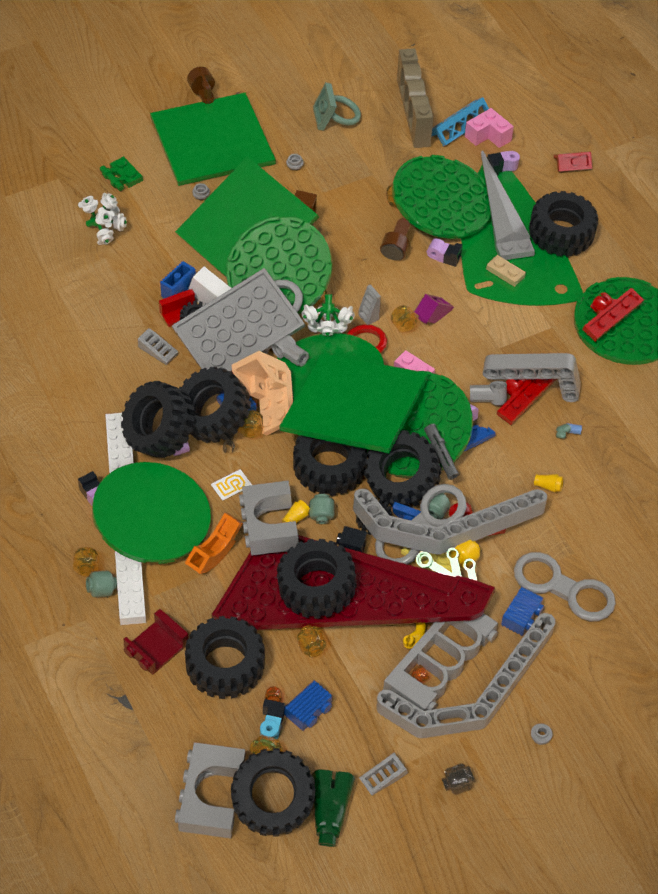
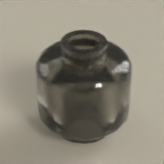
[442,763,475,795]

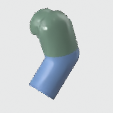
[556,423,582,439]

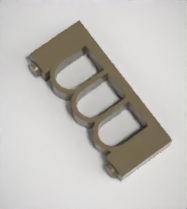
[397,48,433,148]

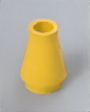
[534,474,564,493]
[282,500,310,523]

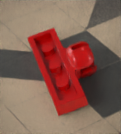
[582,288,644,342]
[497,379,557,425]

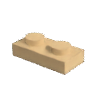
[486,255,526,287]

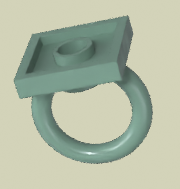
[313,82,361,131]

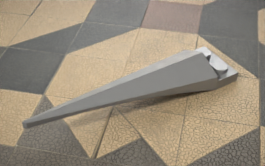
[481,151,535,260]

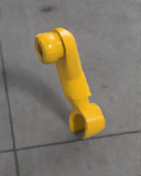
[403,623,426,649]

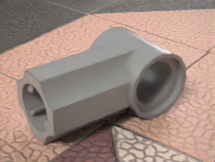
[272,335,309,367]
[470,381,507,405]

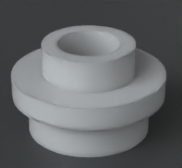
[286,154,303,170]
[192,183,210,199]
[531,724,552,745]

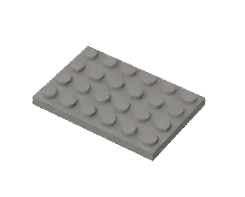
[172,268,305,372]

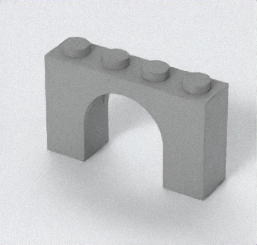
[239,481,299,555]
[175,742,246,839]

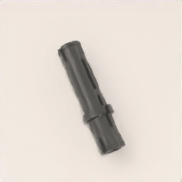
[424,424,460,480]

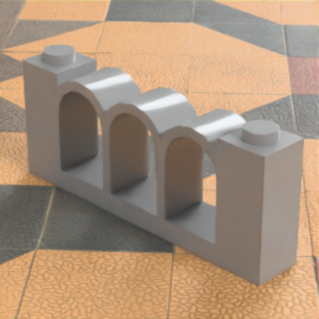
[383,614,498,711]

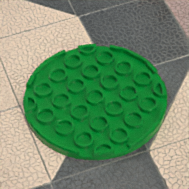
[392,155,491,239]
[226,217,333,315]
[574,277,658,365]
[277,333,384,402]
[366,371,473,478]
[92,462,211,564]

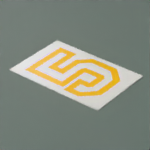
[211,469,252,501]

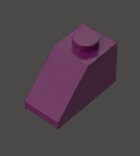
[414,294,454,324]

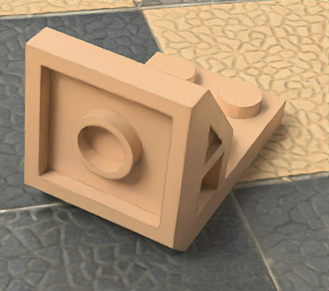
[232,351,293,435]

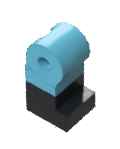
[260,699,285,744]

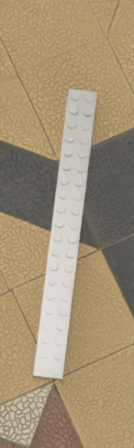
[105,413,146,625]

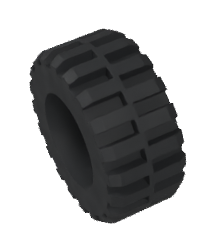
[529,191,599,257]
[179,367,251,443]
[121,381,195,458]
[364,430,442,507]
[293,435,367,496]
[277,539,356,619]
[185,616,265,699]
[231,748,315,837]

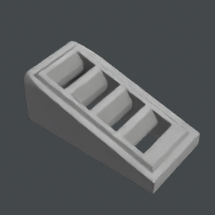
[358,285,381,325]
[138,328,178,365]
[359,753,408,796]

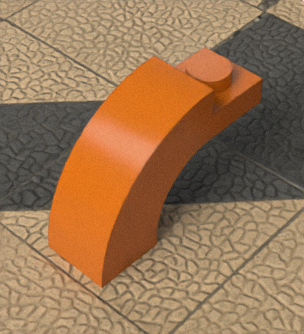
[185,513,243,574]

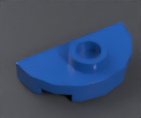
[464,425,496,452]
[392,502,432,521]

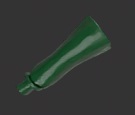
[312,769,355,847]

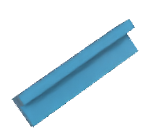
[431,97,489,146]

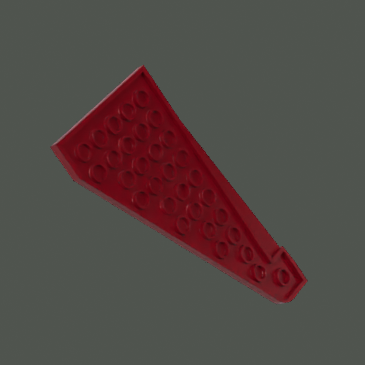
[211,523,495,630]

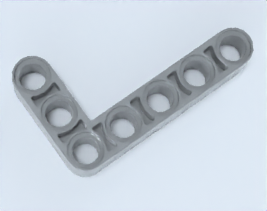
[483,353,581,402]

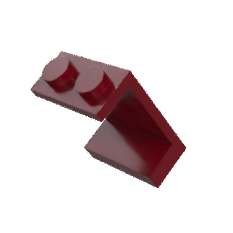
[123,609,189,675]

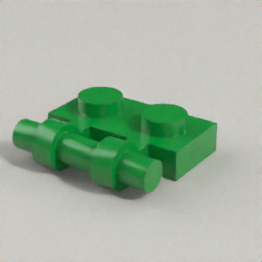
[100,156,143,191]

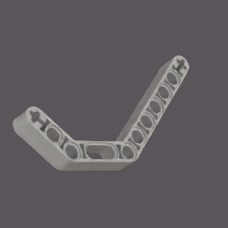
[353,489,547,554]
[376,613,555,738]

